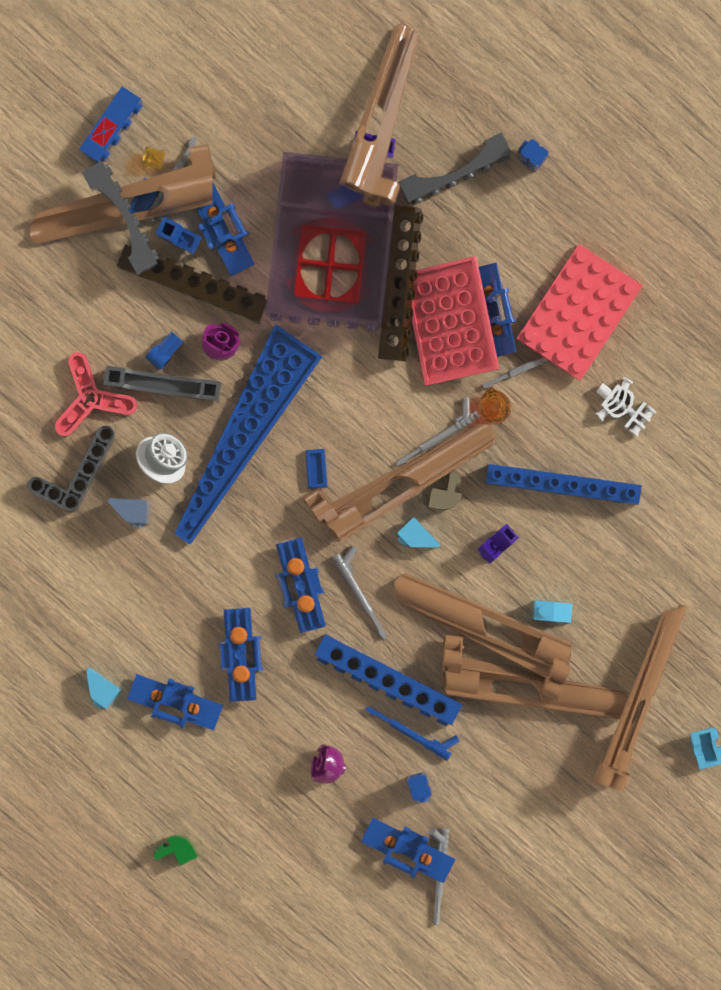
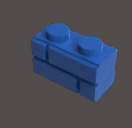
[518,139,549,172]
[407,772,432,804]

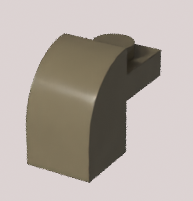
[428,472,462,510]

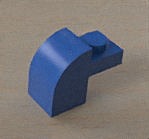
[155,217,202,255]

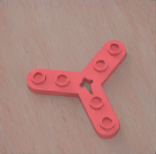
[55,352,138,436]

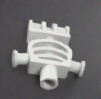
[595,377,657,437]

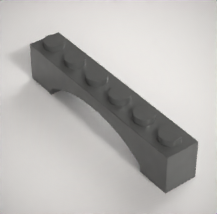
[398,132,512,206]
[82,161,159,276]
[103,366,222,402]

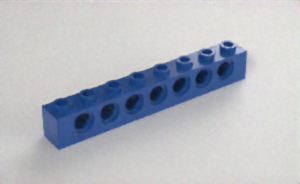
[485,464,642,505]
[315,634,462,727]

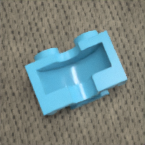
[690,727,721,770]

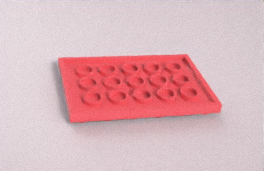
[516,244,642,381]
[404,256,499,386]

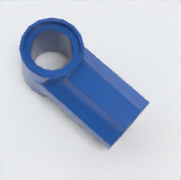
[145,331,184,371]

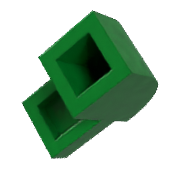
[153,835,199,866]

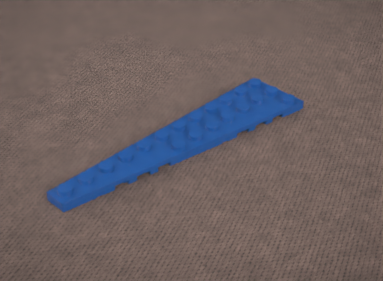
[175,324,322,545]

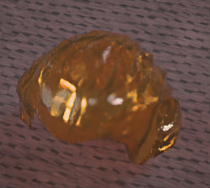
[479,387,511,425]

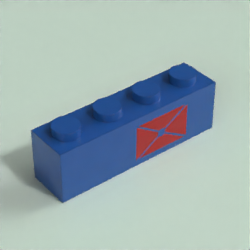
[79,86,143,163]

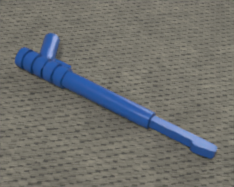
[366,707,460,761]

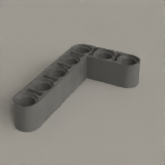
[28,425,116,512]

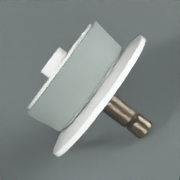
[136,433,188,484]

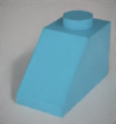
[397,517,440,548]
[532,600,572,623]
[86,667,121,710]

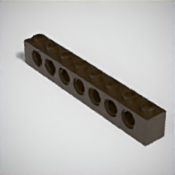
[378,205,424,362]
[117,244,268,323]

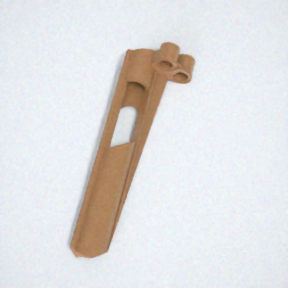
[340,23,419,207]
[29,144,216,244]
[303,424,495,542]
[394,573,572,700]
[593,604,687,792]
[441,635,629,720]

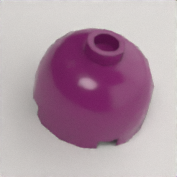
[202,323,241,361]
[311,744,346,784]

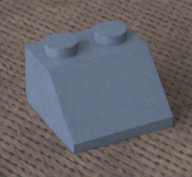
[108,498,150,528]

